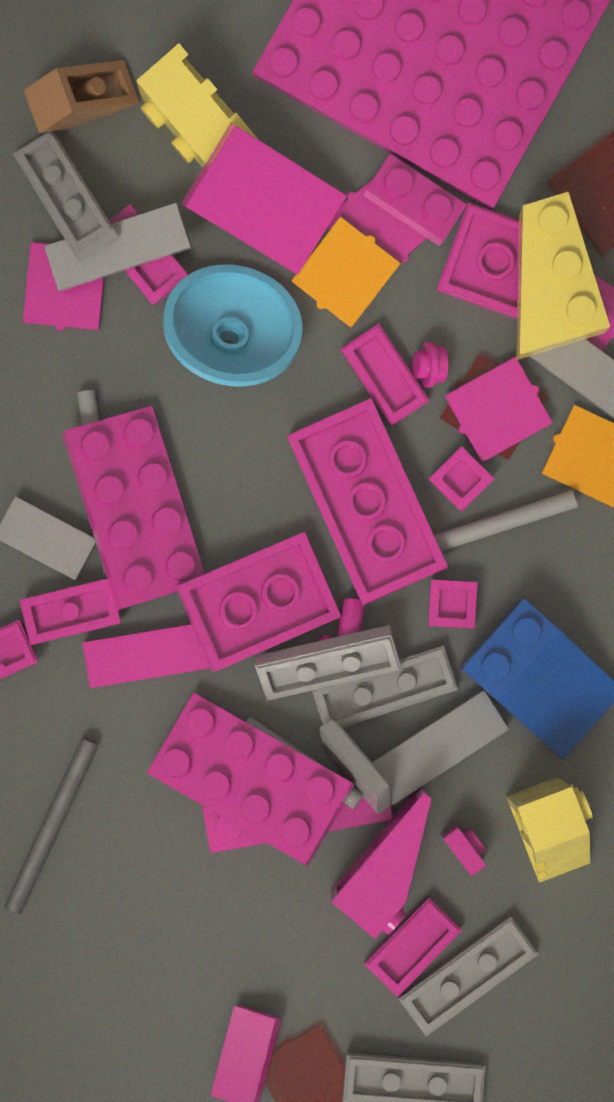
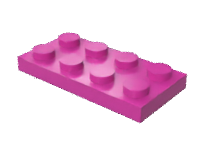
[287,398,448,606]
[62,406,205,610]
[147,692,355,867]

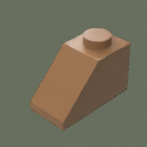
[24,60,140,133]

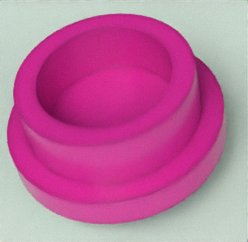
[412,341,448,388]

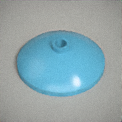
[163,264,303,387]

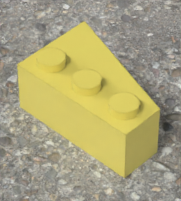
[136,43,259,168]
[516,192,610,360]
[506,777,593,883]

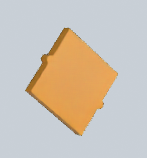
[292,217,401,328]
[541,405,614,508]

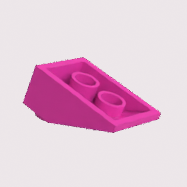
[330,787,432,939]

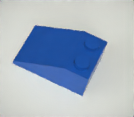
[459,598,614,760]

